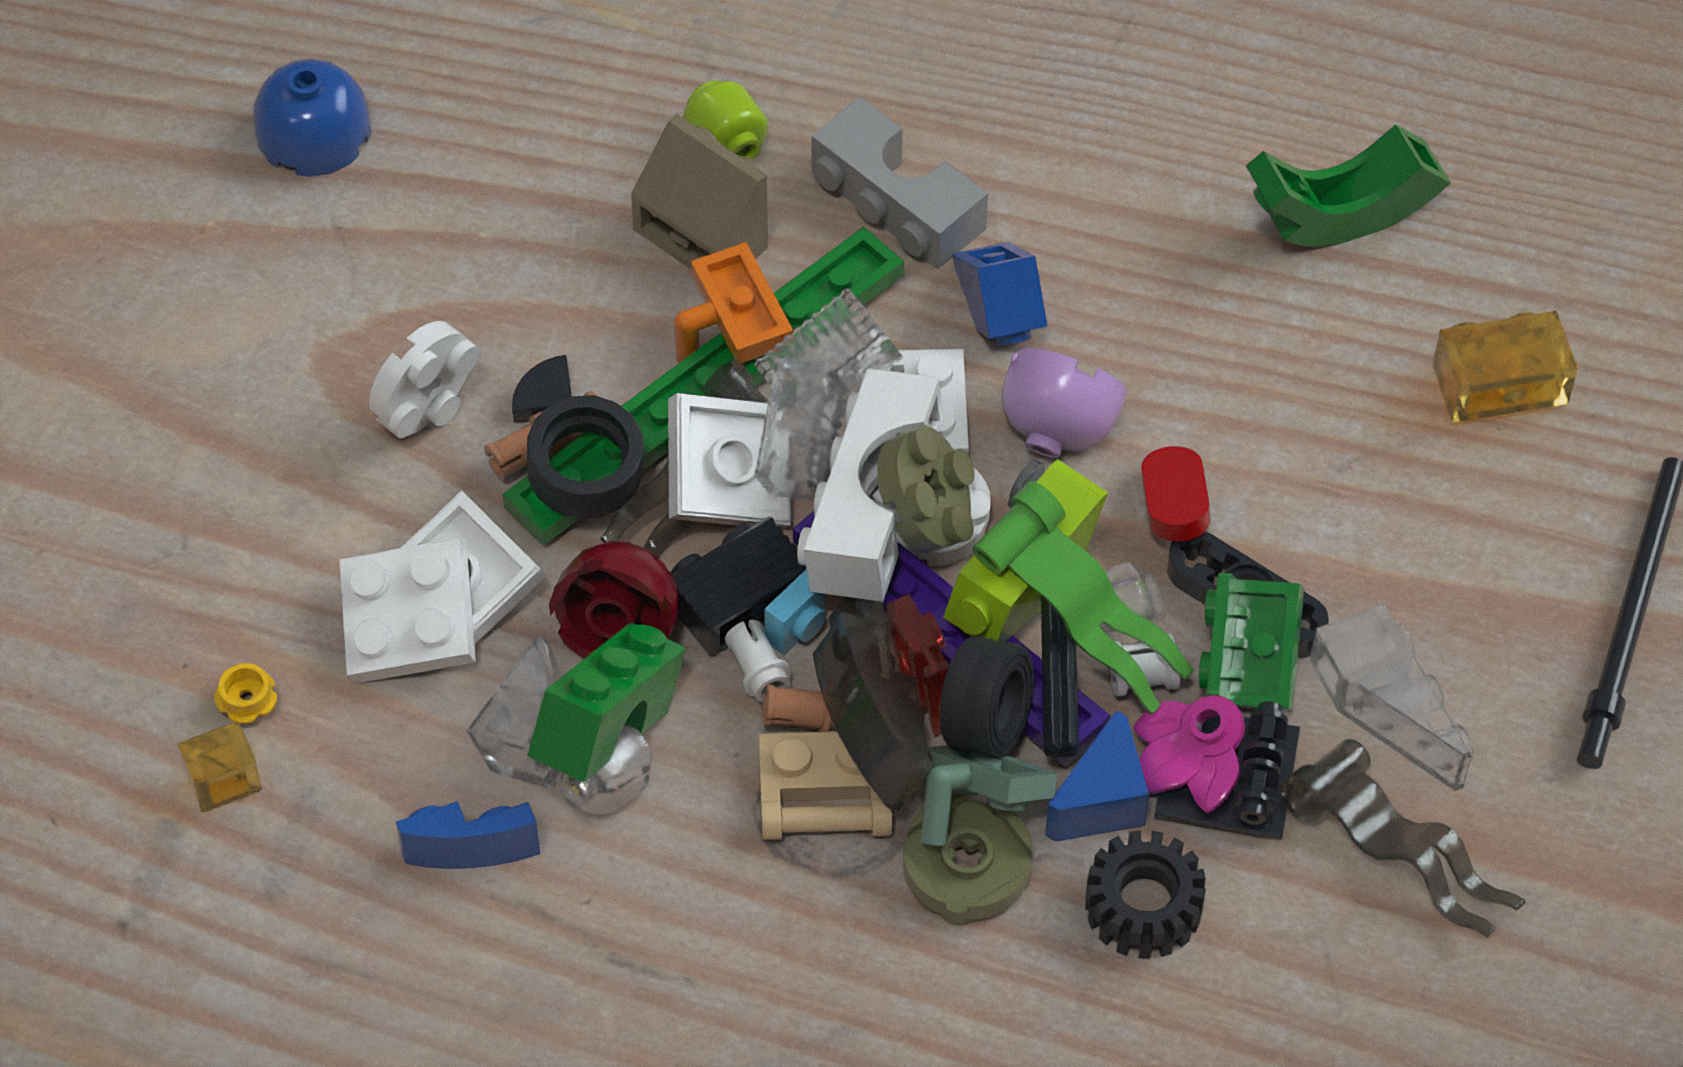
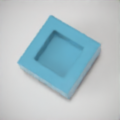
[765,570,827,656]

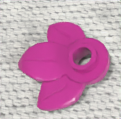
[1133,695,1245,814]

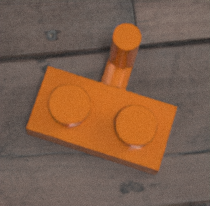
[674,242,794,364]

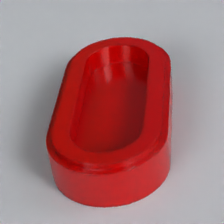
[1141,446,1211,542]

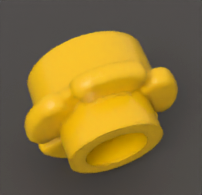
[214,663,277,724]

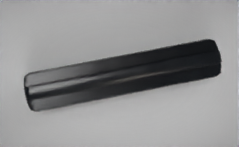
[1041,596,1079,759]

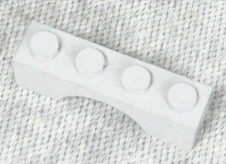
[797,368,944,602]

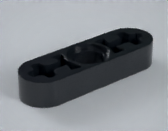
[1167,531,1329,658]

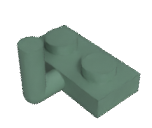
[919,745,1057,846]

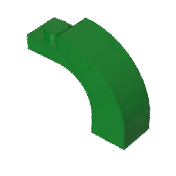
[1246,124,1451,247]

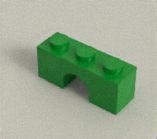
[527,622,686,783]

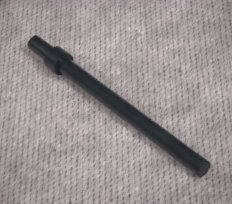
[1577,457,1683,769]

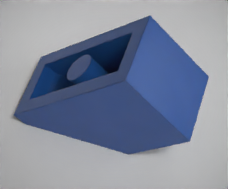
[952,242,1048,345]

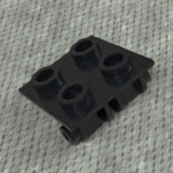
[1154,701,1300,839]

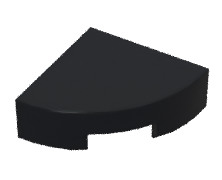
[512,355,572,422]

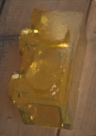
[1432,310,1578,423]

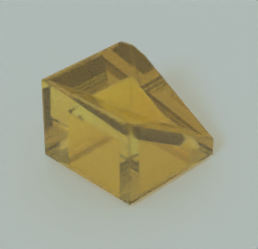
[178,722,262,813]

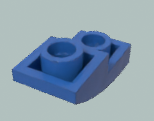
[396,801,540,869]

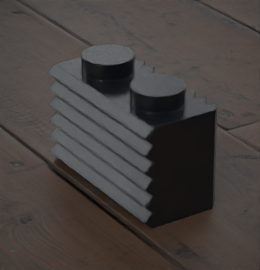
[671,516,806,657]

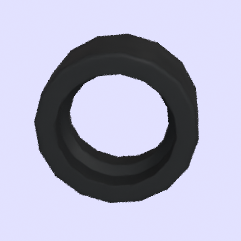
[527,395,644,518]

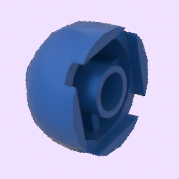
[253,59,371,177]

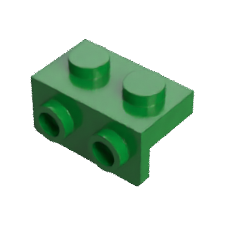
[1199,573,1304,712]

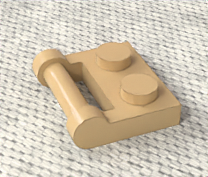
[759,730,892,840]

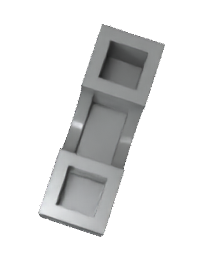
[811,96,988,269]

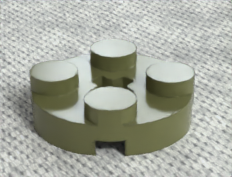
[878,425,975,553]
[903,794,1032,925]

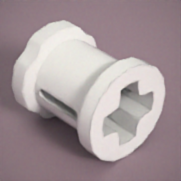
[1108,633,1180,697]

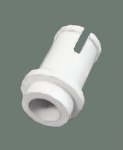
[725,620,791,702]

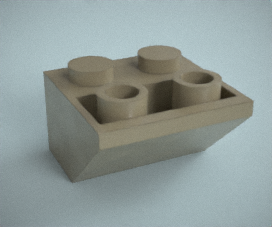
[631,114,768,269]

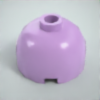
[1001,347,1128,458]

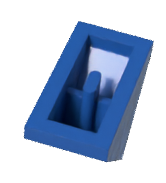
[1045,710,1149,842]

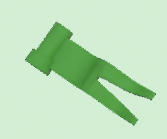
[972,481,1195,715]

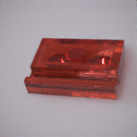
[886,594,949,738]

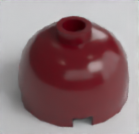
[549,541,680,659]

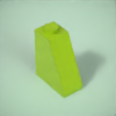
[943,459,1108,642]

